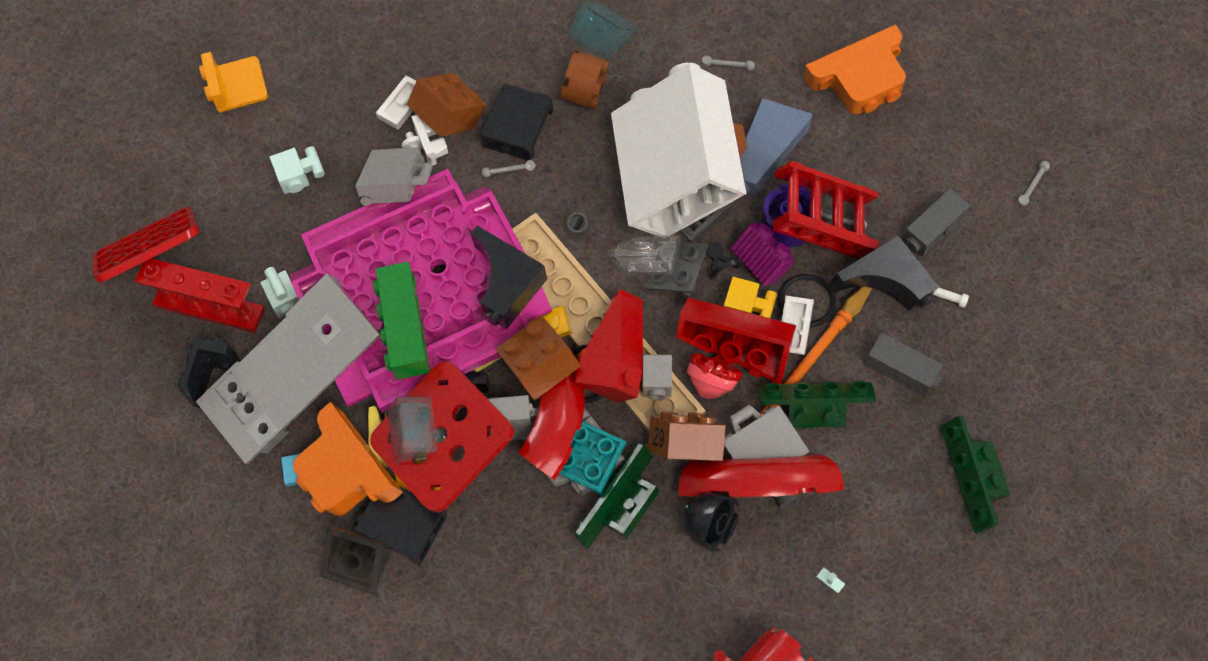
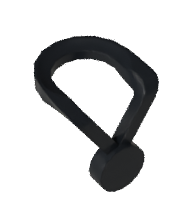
[706,241,743,280]

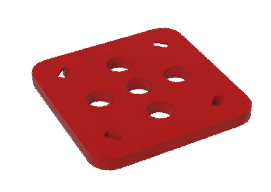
[92,207,200,283]
[370,361,514,512]

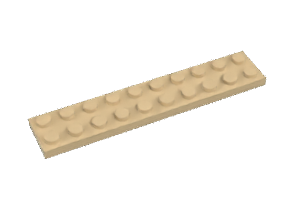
[512,213,706,433]

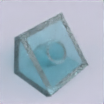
[568,1,638,61]
[384,397,445,464]

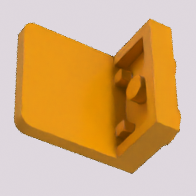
[199,52,268,113]

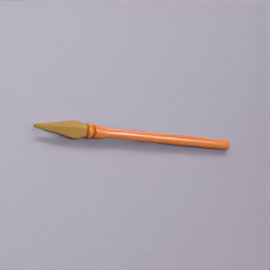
[753,287,872,422]

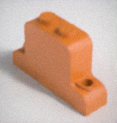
[803,25,906,114]
[293,402,403,516]

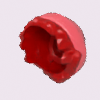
[687,353,742,399]

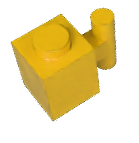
[724,277,777,318]

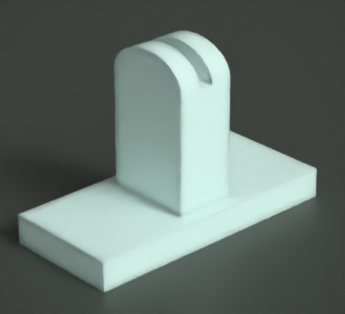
[817,568,845,593]

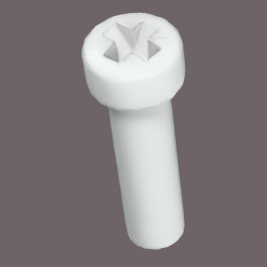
[932,288,969,308]

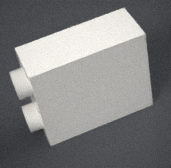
[611,63,746,238]

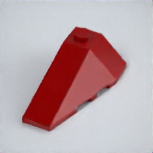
[572,289,643,403]

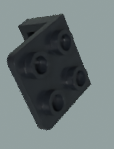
[178,338,241,408]

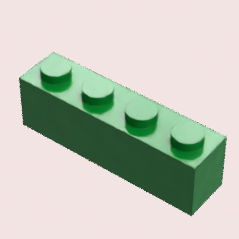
[373,261,430,380]

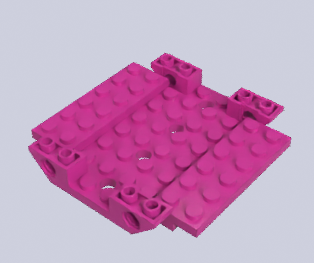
[289,169,552,413]

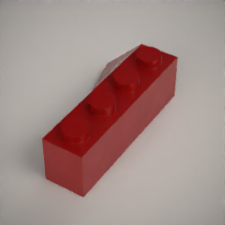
[676,297,797,384]

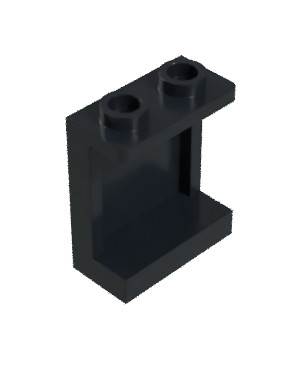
[481,83,553,161]
[355,487,448,566]

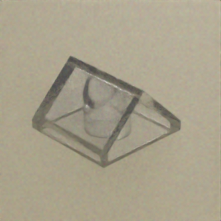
[608,236,680,275]

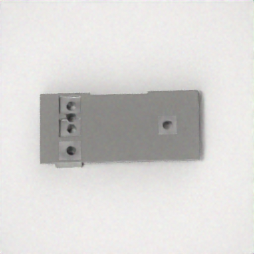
[196,273,381,464]

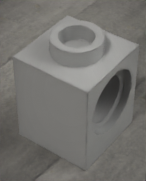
[643,355,672,400]

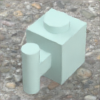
[270,146,325,194]
[260,267,299,319]

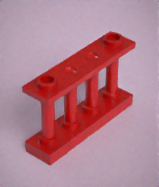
[773,161,879,259]
[135,258,265,333]

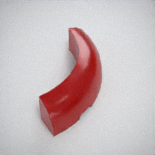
[518,372,585,481]
[679,454,844,497]

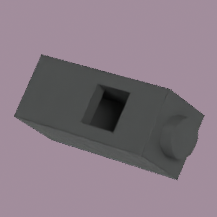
[903,188,971,257]
[865,333,943,396]

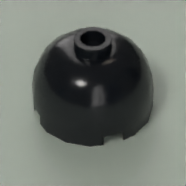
[684,491,739,552]

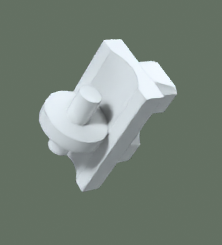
[402,115,448,166]

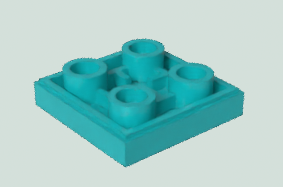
[559,421,626,495]

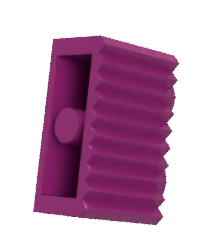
[730,223,796,286]

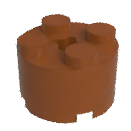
[560,50,610,110]

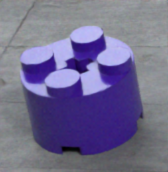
[761,184,810,247]

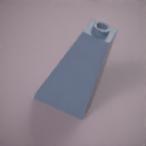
[740,98,812,196]

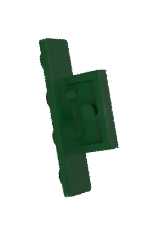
[758,381,876,428]
[941,416,1010,534]
[575,442,660,549]

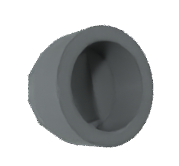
[567,212,589,234]

